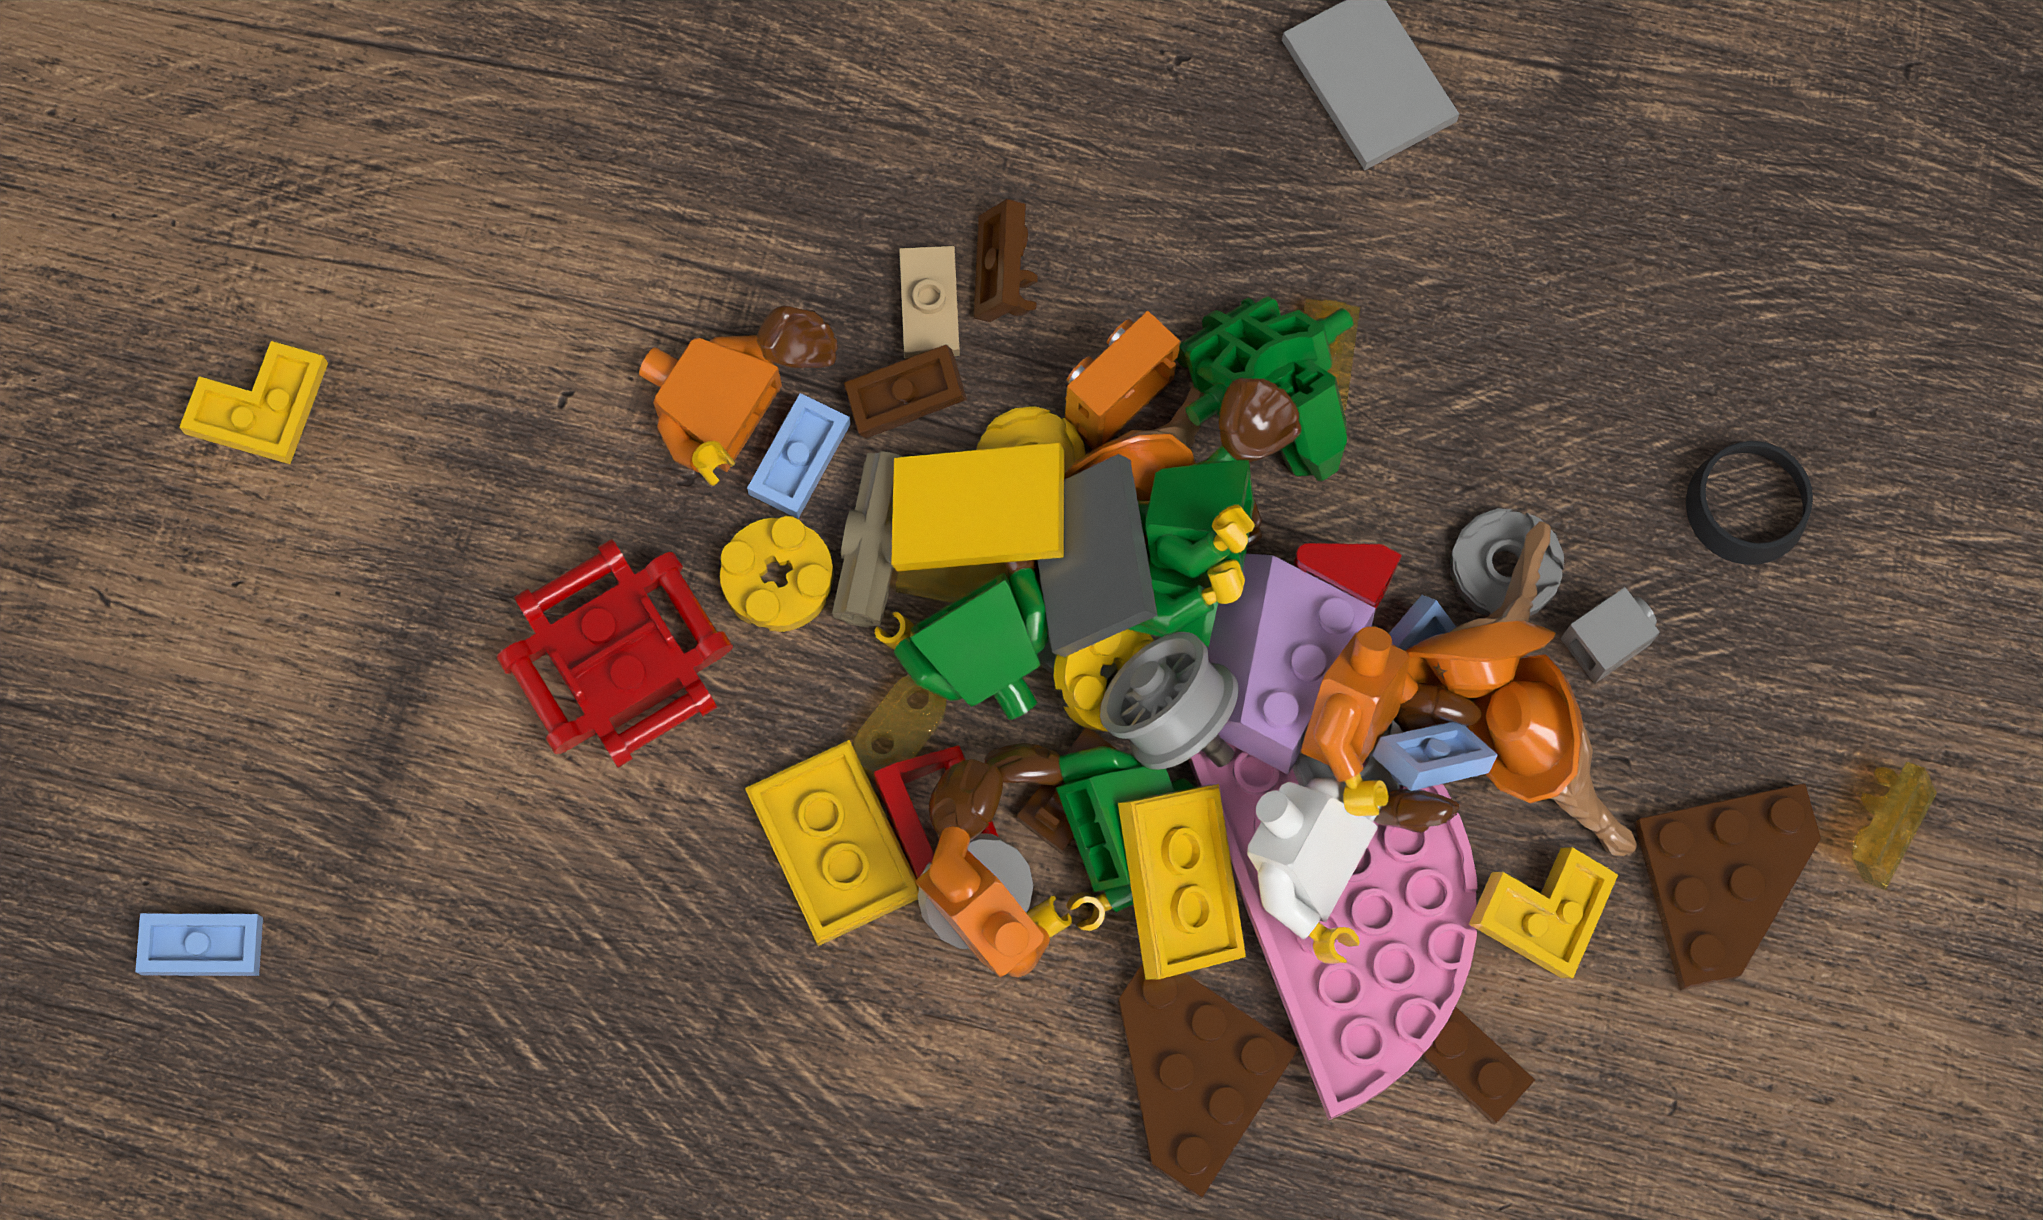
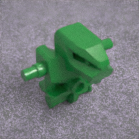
[1176,296,1354,481]

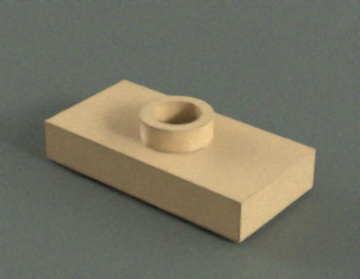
[900,246,960,358]

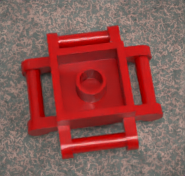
[496,539,733,768]

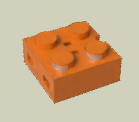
[1065,311,1180,450]

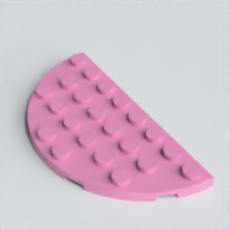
[1188,742,1478,1121]

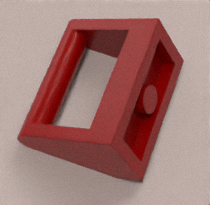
[1293,543,1402,611]
[874,746,999,880]

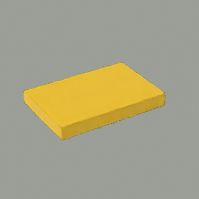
[891,442,1064,571]
[745,740,919,946]
[1118,784,1246,980]

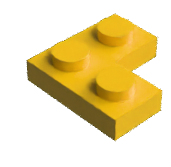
[179,341,328,464]
[1469,847,1618,979]

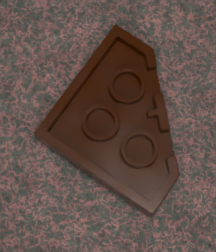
[1634,783,1821,991]
[1118,963,1298,1199]

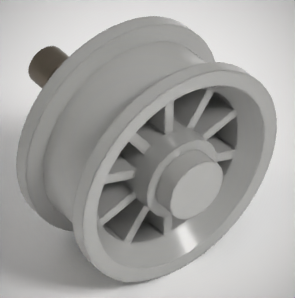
[1100,632,1239,770]

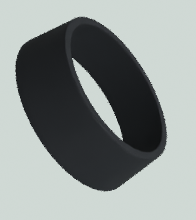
[1686,441,1813,565]

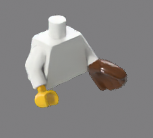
[1247,777,1459,964]

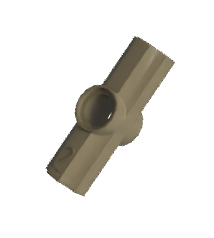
[832,451,902,628]

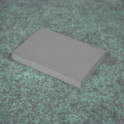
[1282,0,1459,171]

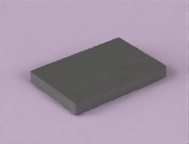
[1038,454,1158,657]

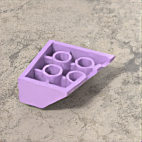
[1207,554,1376,775]

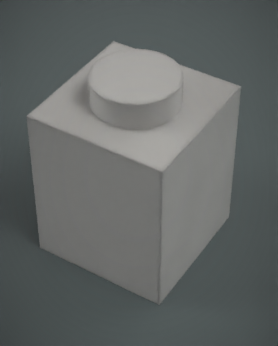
[1560,587,1660,684]

